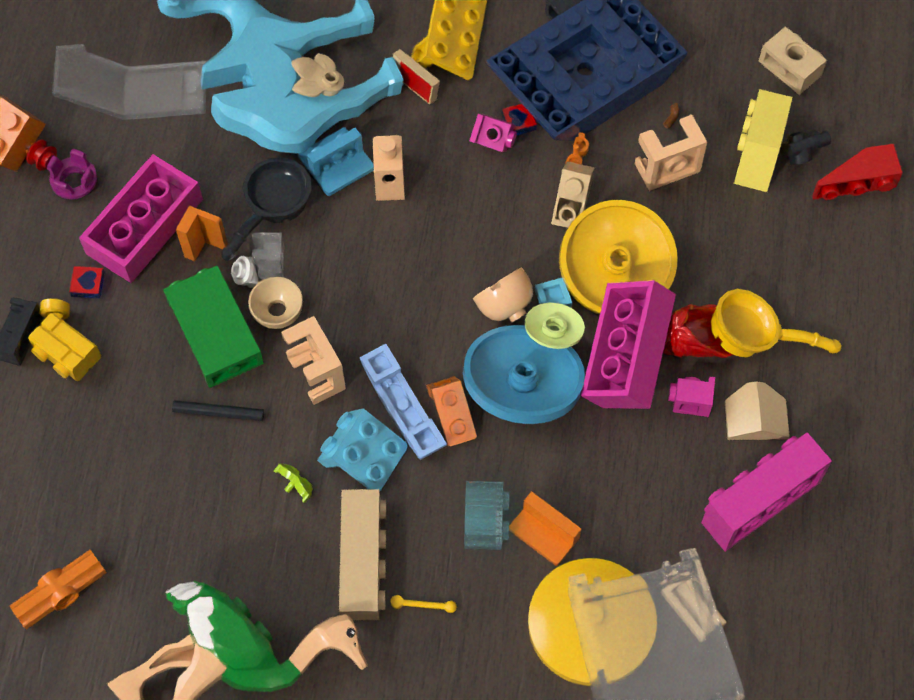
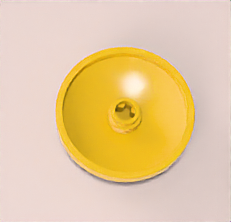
[559,200,677,315]
[528,558,657,686]

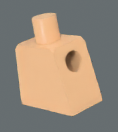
[373,135,405,201]

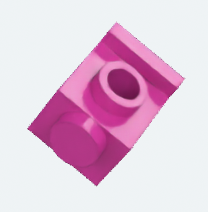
[470,114,517,152]
[668,377,715,417]

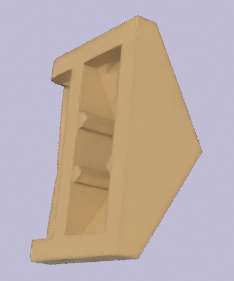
[725,382,789,440]

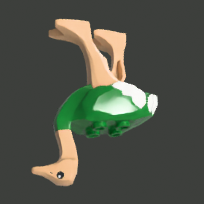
[107,581,367,700]

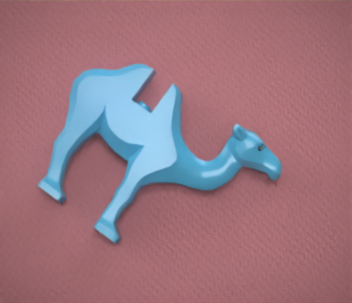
[157,0,403,153]

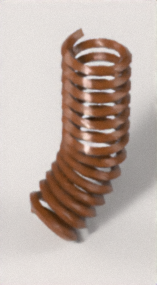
[663,103,679,128]

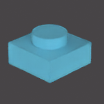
[535,278,572,308]

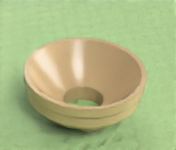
[248,277,303,329]

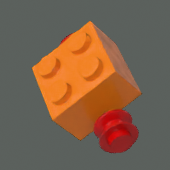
[0,94,57,172]

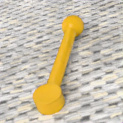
[391,595,457,613]

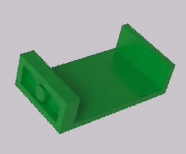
[163,266,264,388]

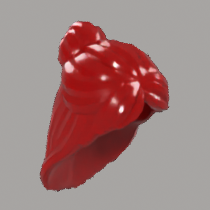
[663,304,733,358]

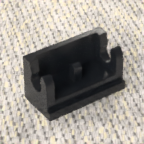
[0,297,43,366]

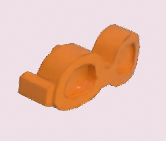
[565,132,589,165]

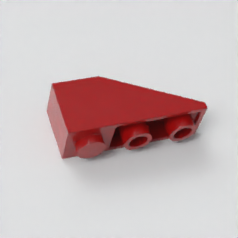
[812,144,903,200]

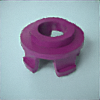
[47,149,97,199]

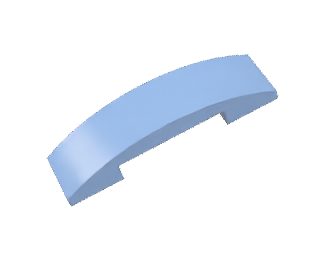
[360,344,447,460]

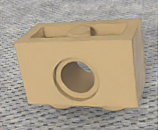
[759,27,827,95]

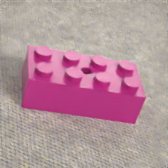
[79,154,203,283]
[581,280,676,409]
[701,432,832,552]

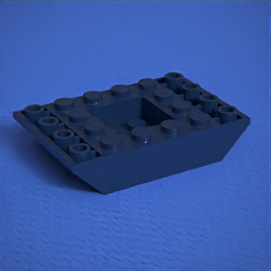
[486,0,687,141]

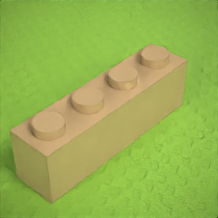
[339,489,386,620]

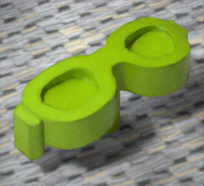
[273,464,313,503]

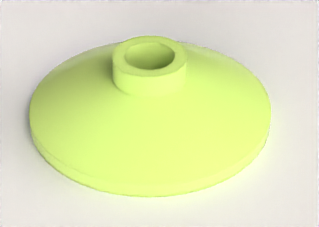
[525,303,585,349]

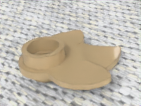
[291,53,344,97]

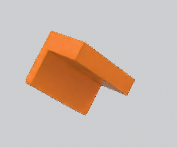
[176,206,228,261]
[509,491,581,566]

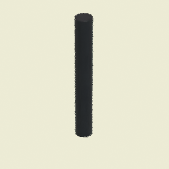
[172,400,264,421]

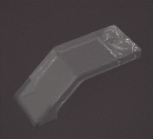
[52,44,206,120]

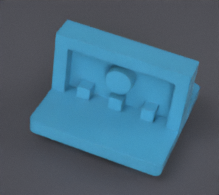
[298,127,374,196]

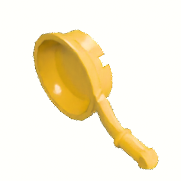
[711,289,841,358]

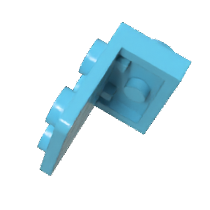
[317,408,407,491]

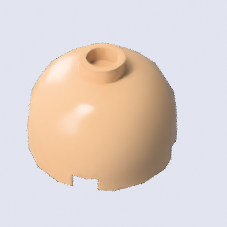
[473,268,533,322]

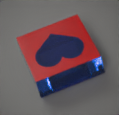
[502,104,537,135]
[69,266,105,298]

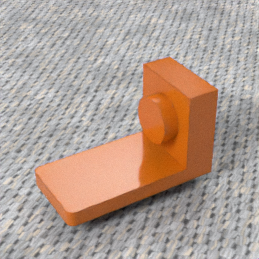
[426,376,477,446]

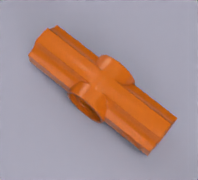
[10,550,107,630]

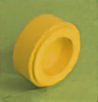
[39,299,70,320]

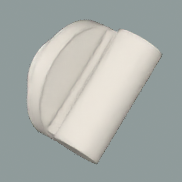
[231,256,259,288]

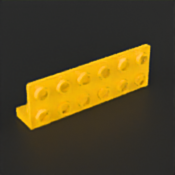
[411,0,487,80]

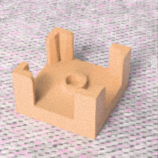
[635,115,707,191]
[281,316,346,405]

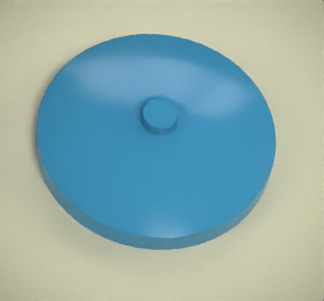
[463,325,585,424]

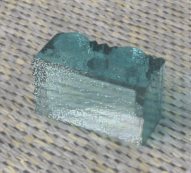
[464,481,509,550]

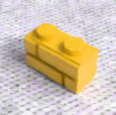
[28,313,101,381]

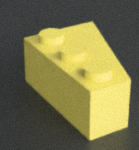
[734,89,792,192]

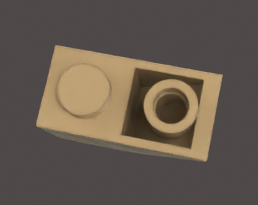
[551,161,595,228]

